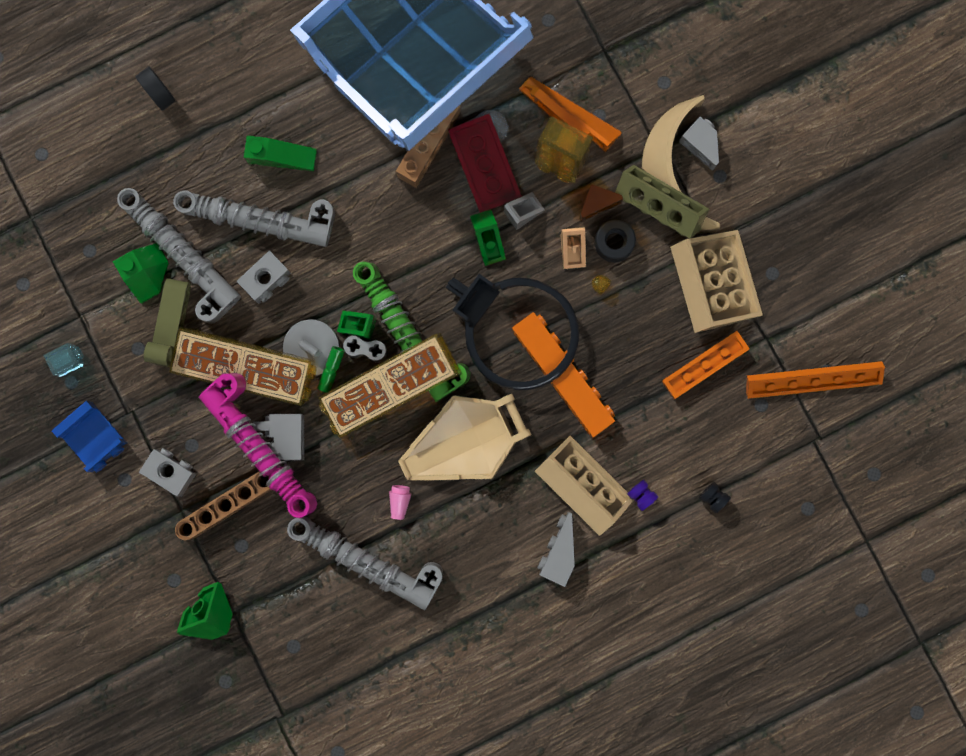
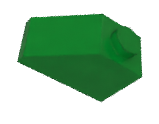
[470,210,506,266]

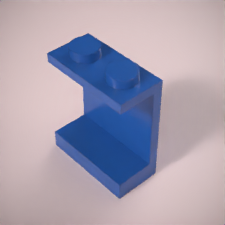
[52,401,127,473]

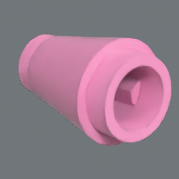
[389,485,412,520]

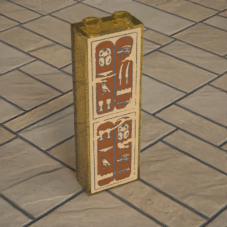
[169,327,317,406]
[318,333,462,438]

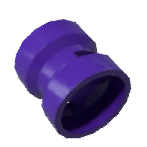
[627,479,659,511]

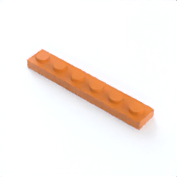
[746,361,885,399]

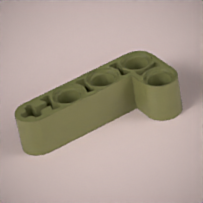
[144,278,191,368]

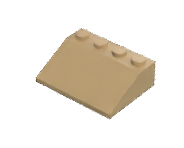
[670,230,763,333]

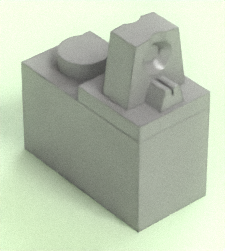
[253,414,304,461]

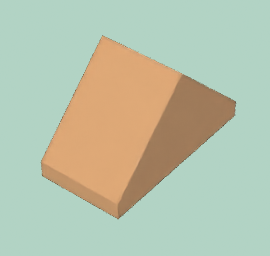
[560,227,586,269]

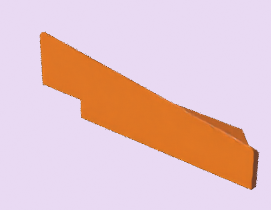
[519,77,621,152]

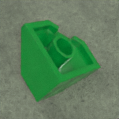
[112,243,169,304]
[177,582,233,640]

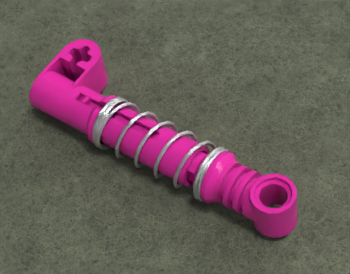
[199,373,317,518]

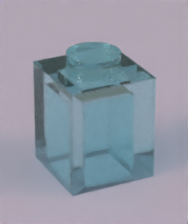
[43,343,84,377]

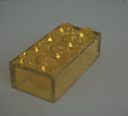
[535,116,593,183]

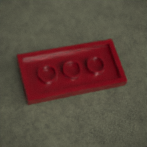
[448,114,522,213]

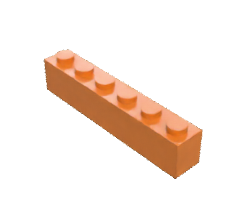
[511,312,615,438]

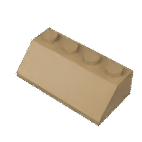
[535,436,634,536]

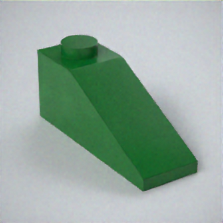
[244,135,317,171]

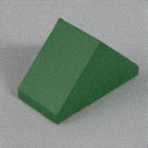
[337,311,376,341]

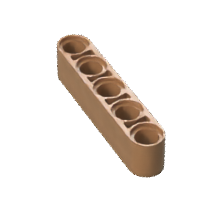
[175,472,271,540]

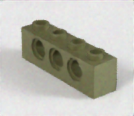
[615,165,709,239]

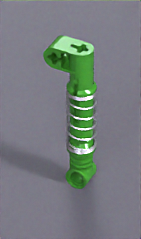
[353,262,471,402]

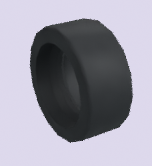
[135,66,176,111]

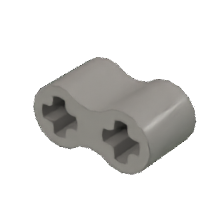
[343,336,387,363]

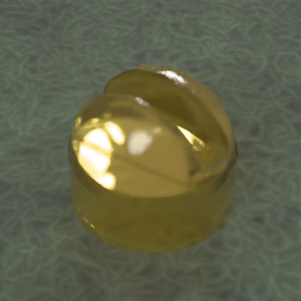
[592,275,611,295]

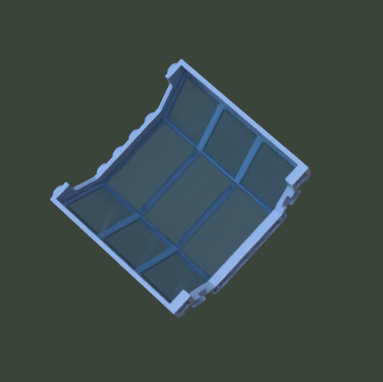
[290,0,533,150]

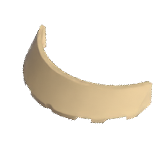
[642,95,720,234]

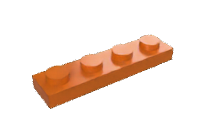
[662,331,750,399]

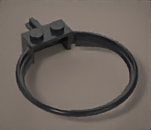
[446,274,579,390]

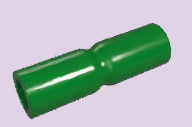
[317,346,345,393]

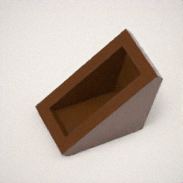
[579,184,623,222]

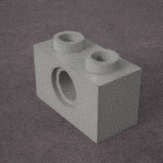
[237,250,291,304]
[139,448,197,496]

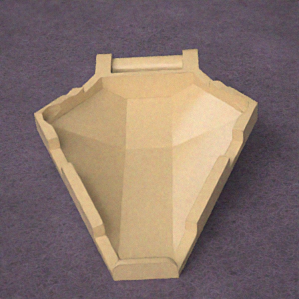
[398,394,532,480]

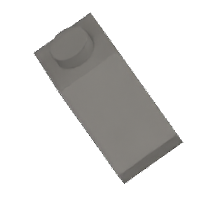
[679,117,719,171]

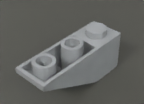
[537,512,575,587]

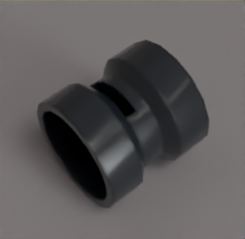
[699,482,731,514]

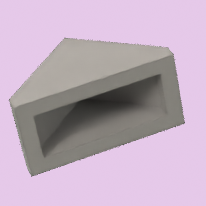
[504,192,545,230]

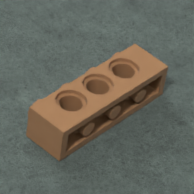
[396,105,461,188]

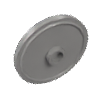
[283,319,339,376]

